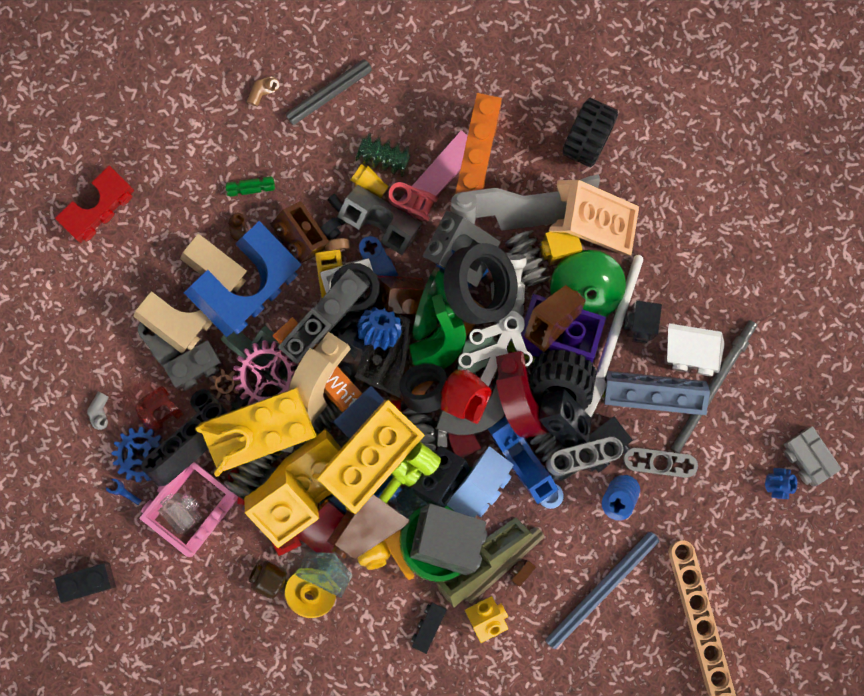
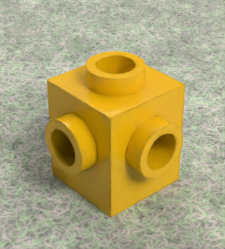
[465,596,508,643]

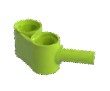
[378,442,441,504]

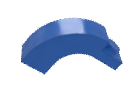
[488,416,559,504]

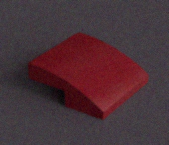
[296,498,345,564]

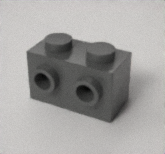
[163,340,223,391]

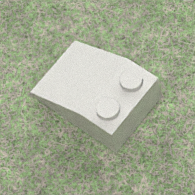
[667,323,724,376]

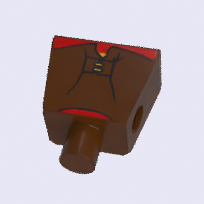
[376,275,425,314]

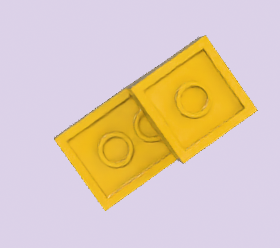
[244,429,341,548]

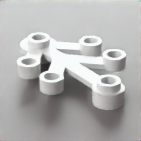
[458,311,533,387]

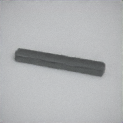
[286,59,372,125]

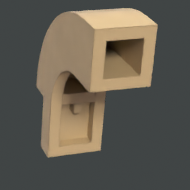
[289,332,350,424]

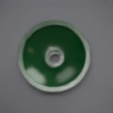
[413,266,448,341]

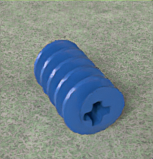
[602,475,640,521]

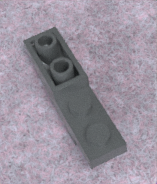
[278,269,369,365]

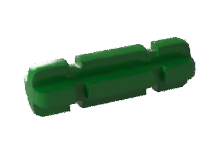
[225,176,275,197]

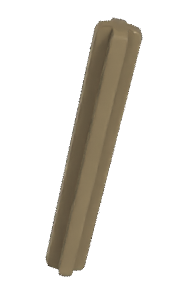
[465,527,545,603]

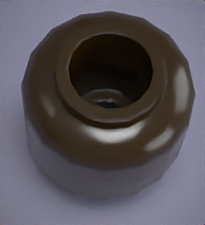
[249,561,288,599]

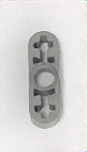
[623,448,698,478]

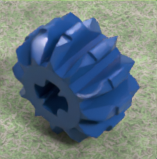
[357,307,402,350]

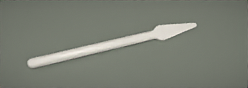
[584,255,643,417]

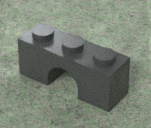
[337,185,422,255]

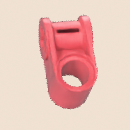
[388,182,438,222]

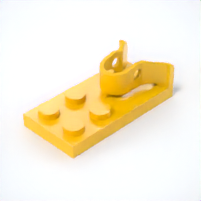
[196,387,316,477]
[312,399,425,514]

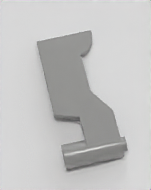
[450,174,600,251]

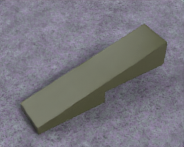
[436,518,532,608]

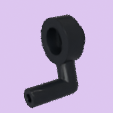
[320,194,347,241]

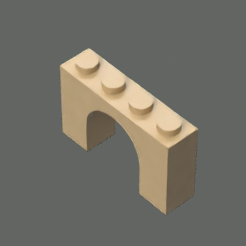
[133,234,247,354]

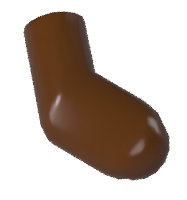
[228,213,247,241]

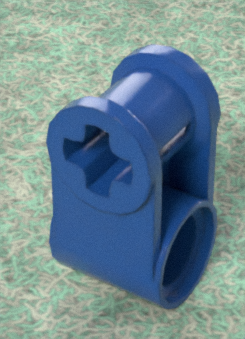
[359,236,398,277]

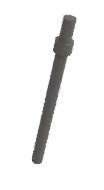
[670,320,758,453]

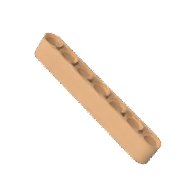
[668,540,736,696]

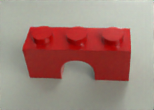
[55,165,134,243]

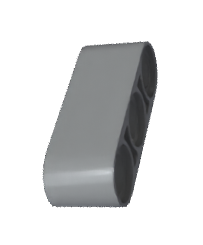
[546,437,623,476]

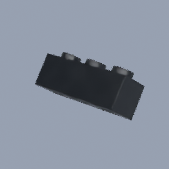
[411,602,447,654]

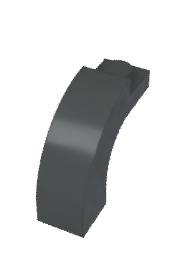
[434,371,505,435]

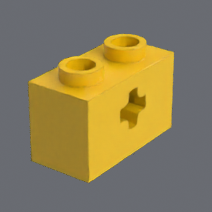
[540,232,582,266]

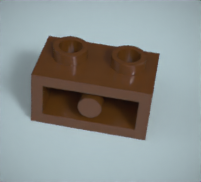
[270,201,329,264]

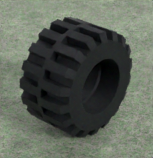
[563,97,618,168]
[529,350,596,410]

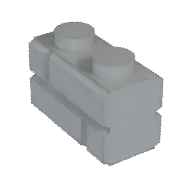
[783,426,841,487]

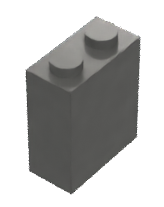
[410,503,487,575]

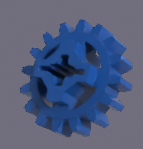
[111,427,163,483]

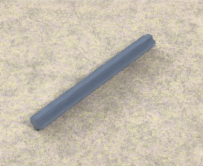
[545,532,659,649]

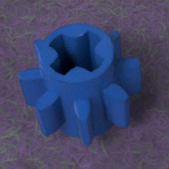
[765,468,797,499]

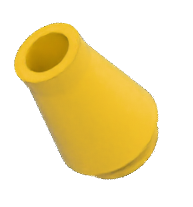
[350,164,389,198]

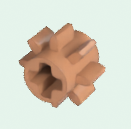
[210,369,242,401]

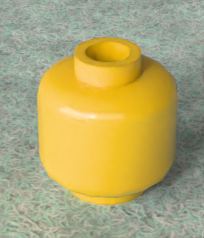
[357,541,390,570]

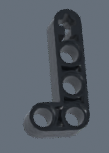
[141,389,228,486]

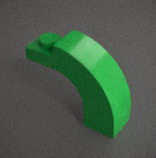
[409,293,466,370]

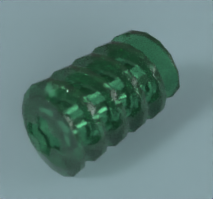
[355,132,411,177]

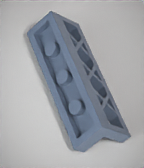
[604,371,710,415]

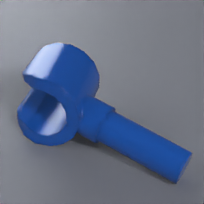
[106,479,142,505]

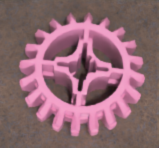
[233,341,299,405]

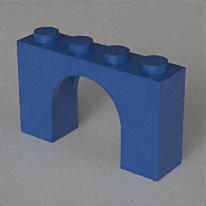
[184,221,301,337]

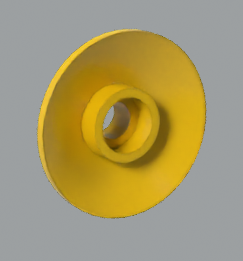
[285,569,336,618]

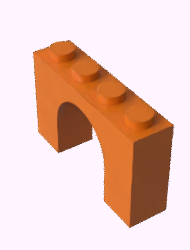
[456,93,502,194]

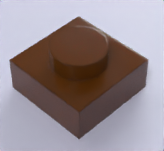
[510,560,536,587]

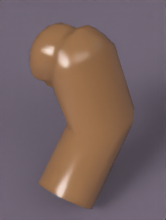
[246,77,280,107]

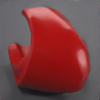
[440,369,492,424]

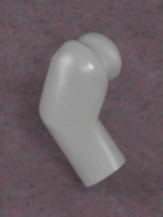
[87,391,109,430]

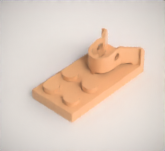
[549,180,639,255]

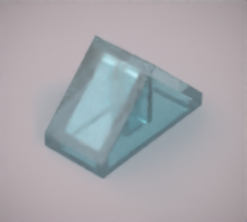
[296,552,353,598]

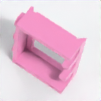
[139,461,238,557]

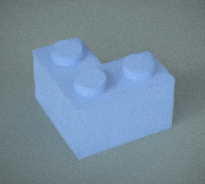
[447,446,514,518]

